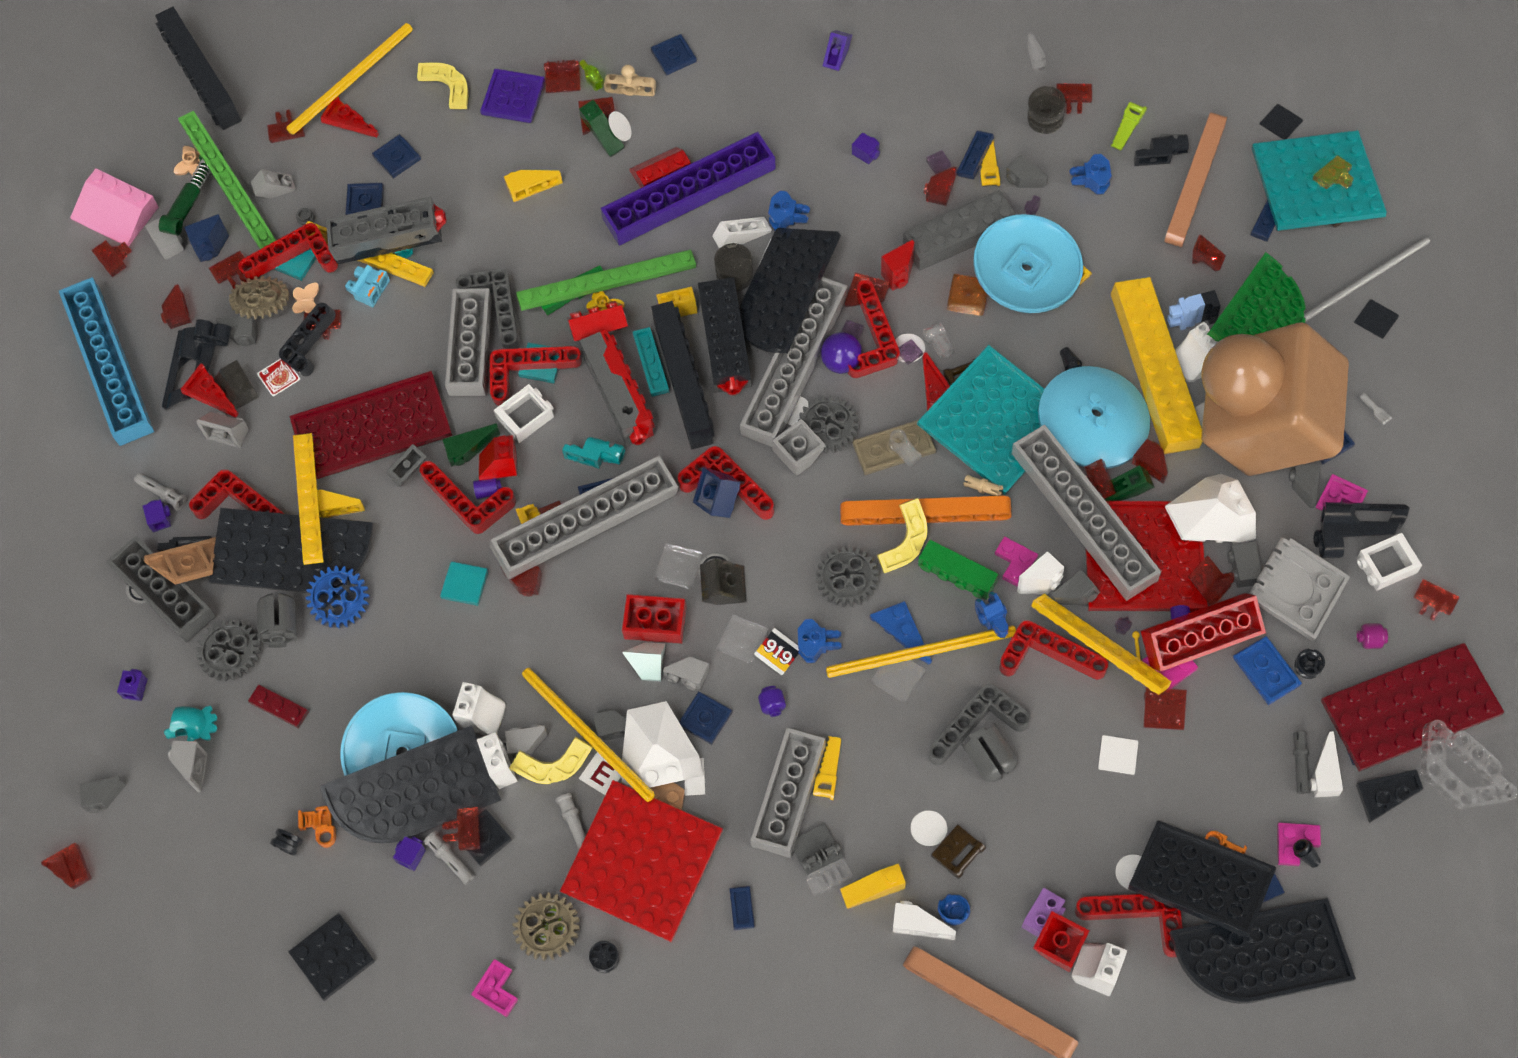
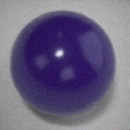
[821,332,862,374]

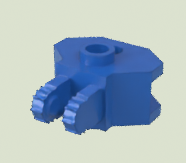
[1069,154,1112,194]
[768,191,810,231]
[975,592,1008,638]
[798,619,842,663]

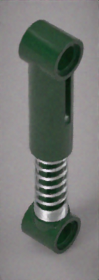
[158,150,223,236]

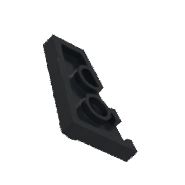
[1356,769,1424,824]

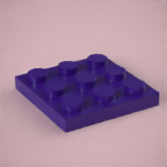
[480,69,545,123]

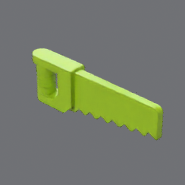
[1111,102,1147,150]

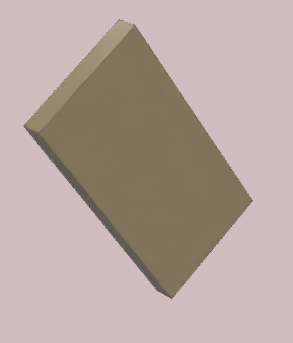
[852,419,936,475]

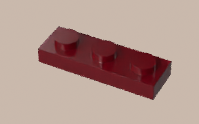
[248,684,309,729]

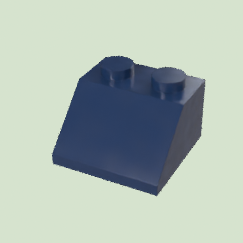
[185,214,229,262]
[693,467,740,518]

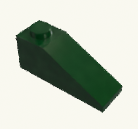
[579,100,625,157]
[443,423,500,467]
[1095,465,1154,501]

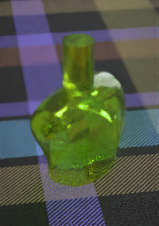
[579,60,604,91]

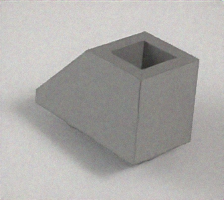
[251,169,296,199]
[663,657,710,691]
[505,724,548,760]

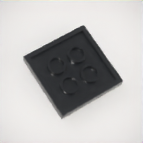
[288,913,375,1001]

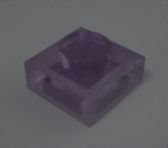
[926,150,951,174]
[1024,195,1041,215]
[841,320,864,340]
[898,339,923,365]

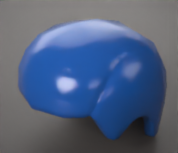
[938,894,970,926]

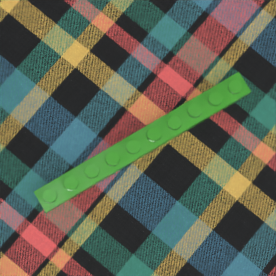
[178,111,276,249]
[516,249,696,311]

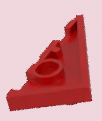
[320,97,379,138]
[922,352,950,411]
[181,363,239,418]

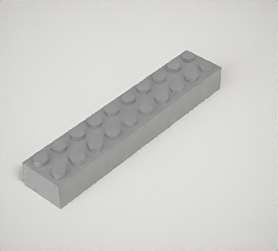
[740,277,848,447]
[1012,425,1161,601]
[490,456,678,579]

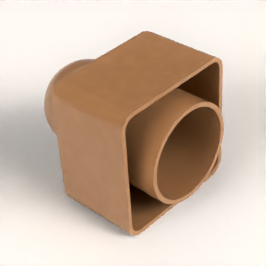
[1201,322,1349,476]

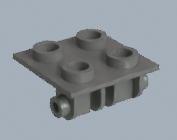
[793,823,844,877]

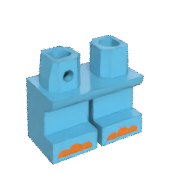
[345,265,390,308]

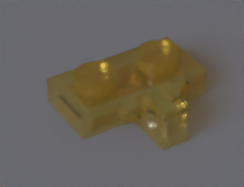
[1313,155,1354,189]

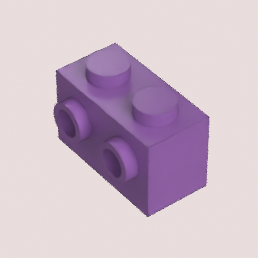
[1022,888,1066,937]

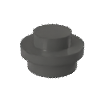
[296,208,314,225]

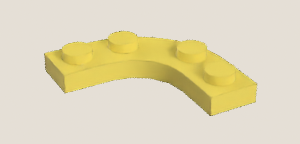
[417,63,468,109]
[877,498,927,573]
[509,736,592,784]

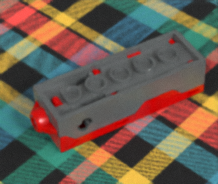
[579,329,655,447]

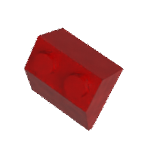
[881,239,914,291]
[479,435,517,481]
[1033,911,1090,972]

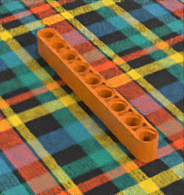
[840,496,1012,526]

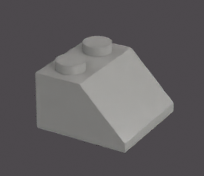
[196,412,249,448]
[772,419,826,477]
[168,741,208,792]

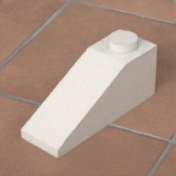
[712,217,772,250]
[1309,731,1343,797]
[893,901,956,940]

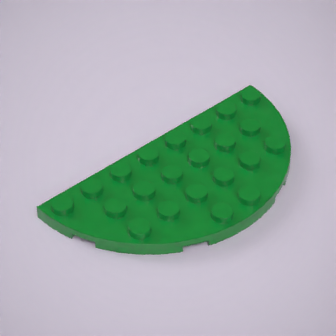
[1207,252,1306,342]

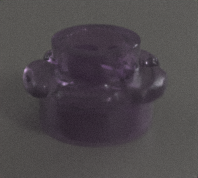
[1114,617,1132,635]

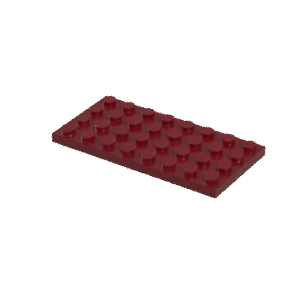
[289,371,452,480]
[1321,643,1504,772]

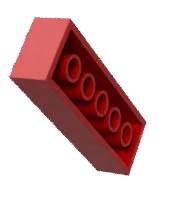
[1140,593,1266,672]

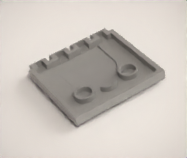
[1249,537,1350,641]

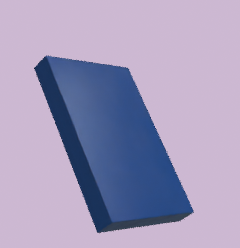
[1233,636,1302,706]

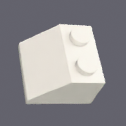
[1017,551,1064,595]

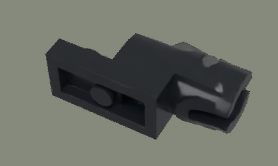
[1134,133,1189,166]

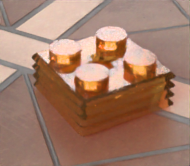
[947,274,987,316]

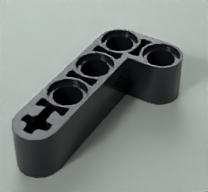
[279,303,336,376]

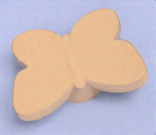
[174,146,199,176]
[292,282,319,313]

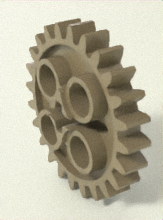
[229,276,289,319]
[512,892,580,961]

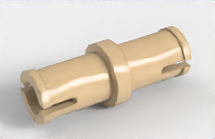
[963,475,1003,496]

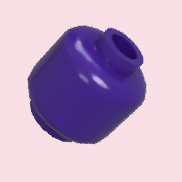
[758,686,786,717]

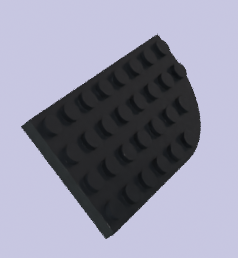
[739,228,841,354]
[209,508,373,593]
[320,725,501,843]
[1169,898,1356,1004]

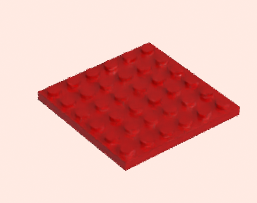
[1085,501,1208,611]
[560,780,723,943]

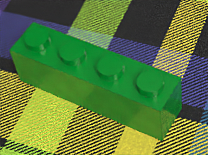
[918,540,999,600]

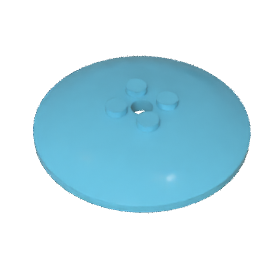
[973,214,1083,313]
[1038,366,1150,469]
[340,692,458,776]

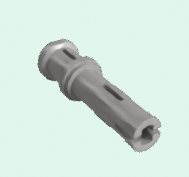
[134,473,187,511]
[555,793,586,849]
[423,831,475,885]

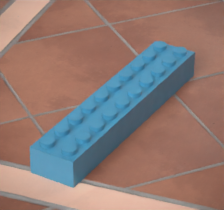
[59,277,154,446]

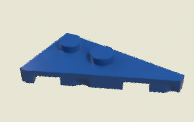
[870,601,932,664]

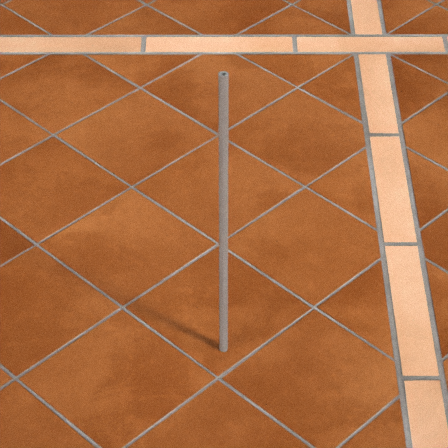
[1304,237,1430,322]

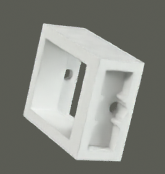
[494,384,554,443]
[1357,533,1422,591]
[477,732,518,789]

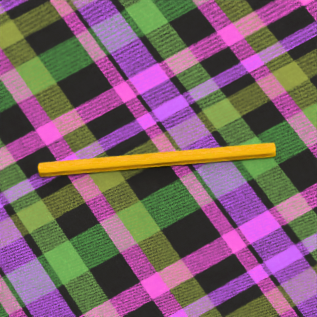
[286,23,413,135]
[826,625,1016,678]
[522,668,655,802]

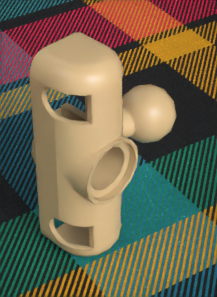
[604,64,656,96]

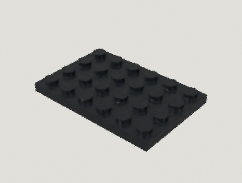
[1128,820,1277,938]

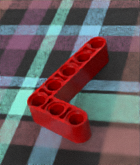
[238,223,338,280]
[848,280,900,378]
[490,346,582,406]
[678,446,774,520]
[419,461,516,534]
[189,470,284,519]
[999,620,1108,680]
[1075,894,1183,958]

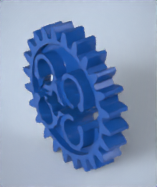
[305,566,370,629]

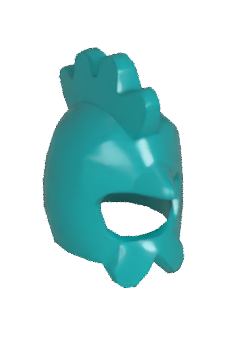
[164,706,218,741]

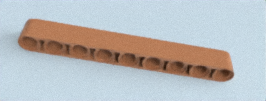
[1164,112,1228,247]
[903,946,1079,1058]

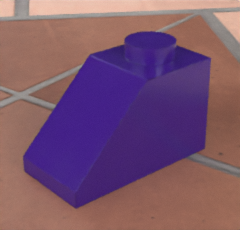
[823,30,852,71]

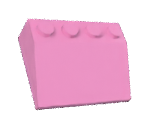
[70,169,159,247]

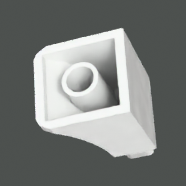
[1175,322,1217,382]
[452,682,506,736]
[1072,943,1127,996]

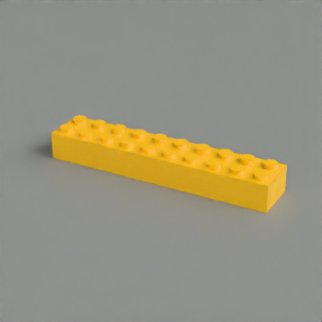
[1111,277,1203,454]

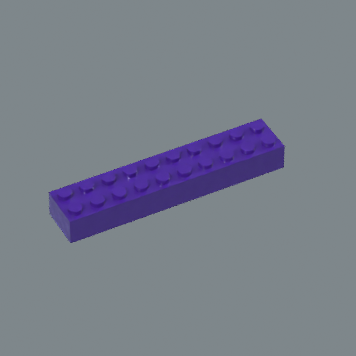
[601,132,776,246]

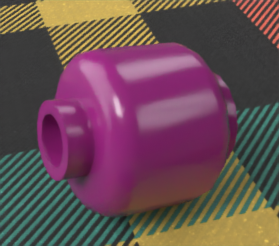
[1357,623,1388,649]

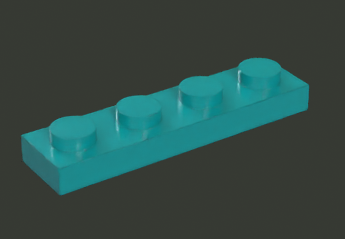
[632,327,669,397]

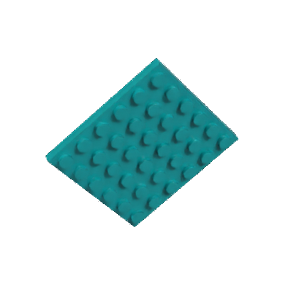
[1252,130,1387,231]
[917,345,1045,495]

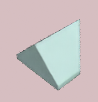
[622,642,665,682]

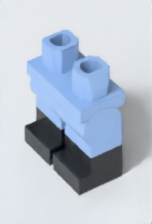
[1167,290,1221,330]

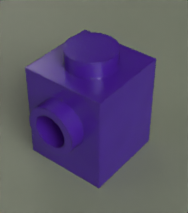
[852,132,880,164]
[142,499,171,532]
[117,669,148,701]
[393,836,426,871]

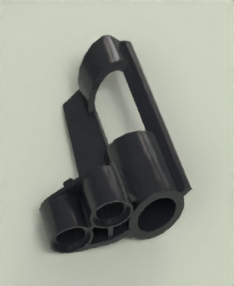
[162,319,232,411]
[1313,502,1410,558]

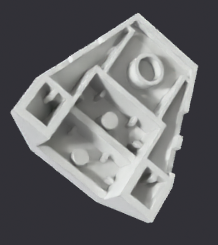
[1165,474,1256,544]
[621,701,703,789]

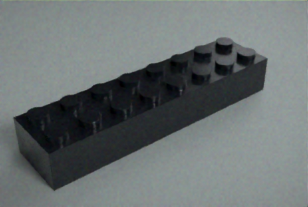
[155,6,241,130]
[651,301,715,450]

